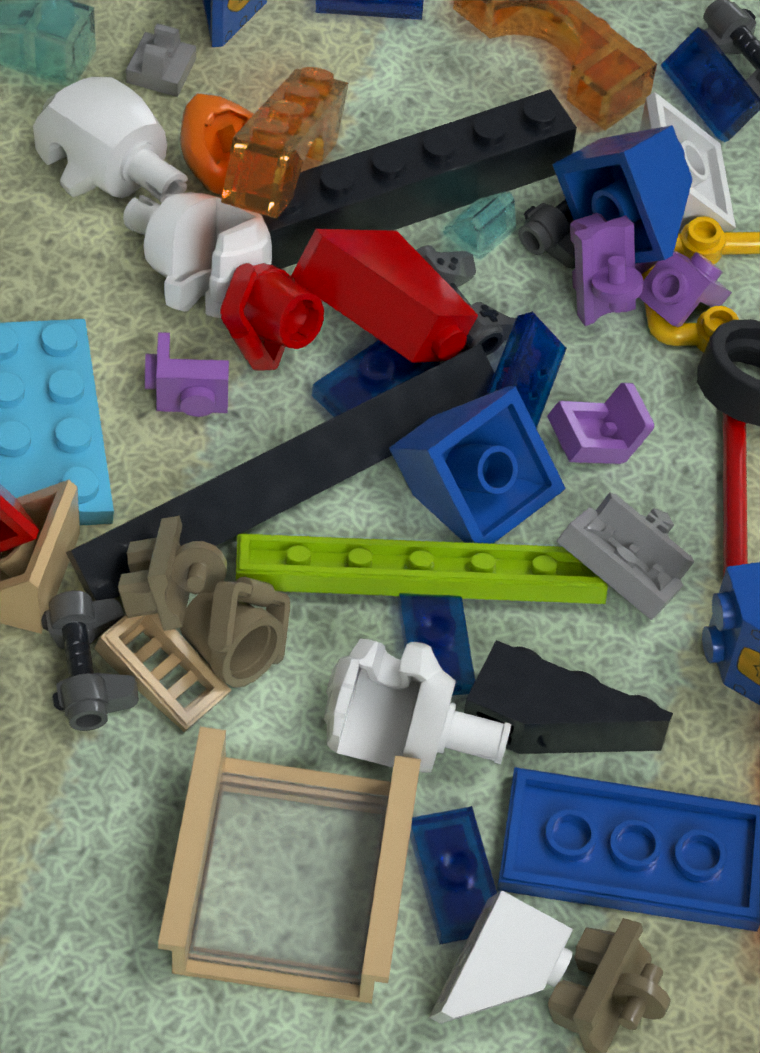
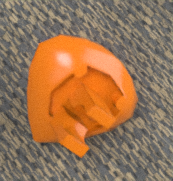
[180,93,273,197]

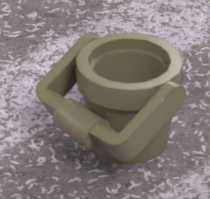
[180,577,290,687]

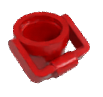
[220,263,324,371]

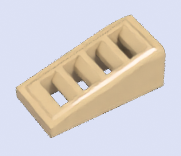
[94,613,231,732]

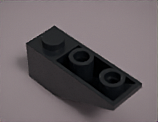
[464,640,673,754]

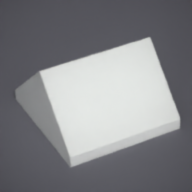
[639,92,736,232]

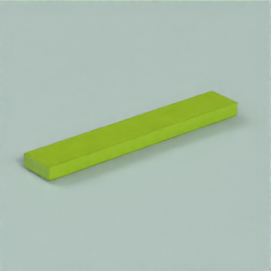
[235,534,608,604]

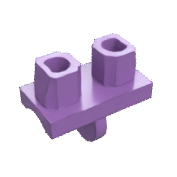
[570,213,643,326]

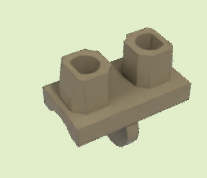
[118,516,227,631]
[548,918,671,1053]

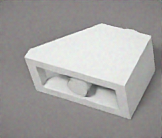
[429,890,573,1024]

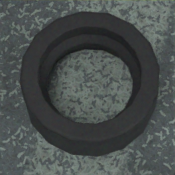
[697,319,760,426]

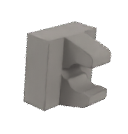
[126,23,196,97]

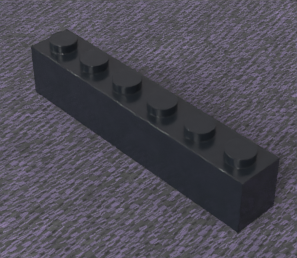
[246,89,577,269]

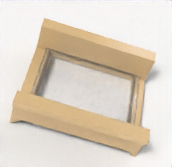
[158,726,421,1004]

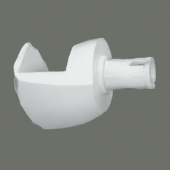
[33,77,188,203]
[123,192,272,318]
[324,639,511,773]

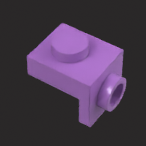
[638,250,732,327]
[145,332,229,417]
[547,383,654,464]

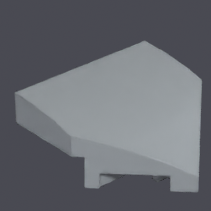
[556,492,694,620]

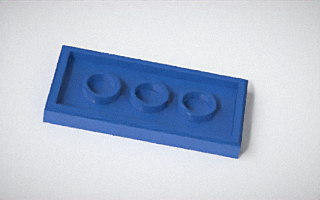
[497,767,760,931]

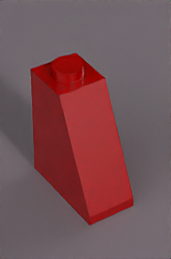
[291,229,478,363]

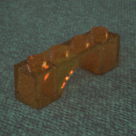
[453,0,657,131]
[221,67,349,218]

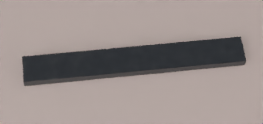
[66,344,502,602]

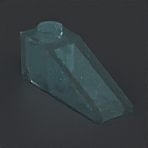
[0,0,96,86]

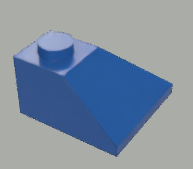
[389,386,566,544]

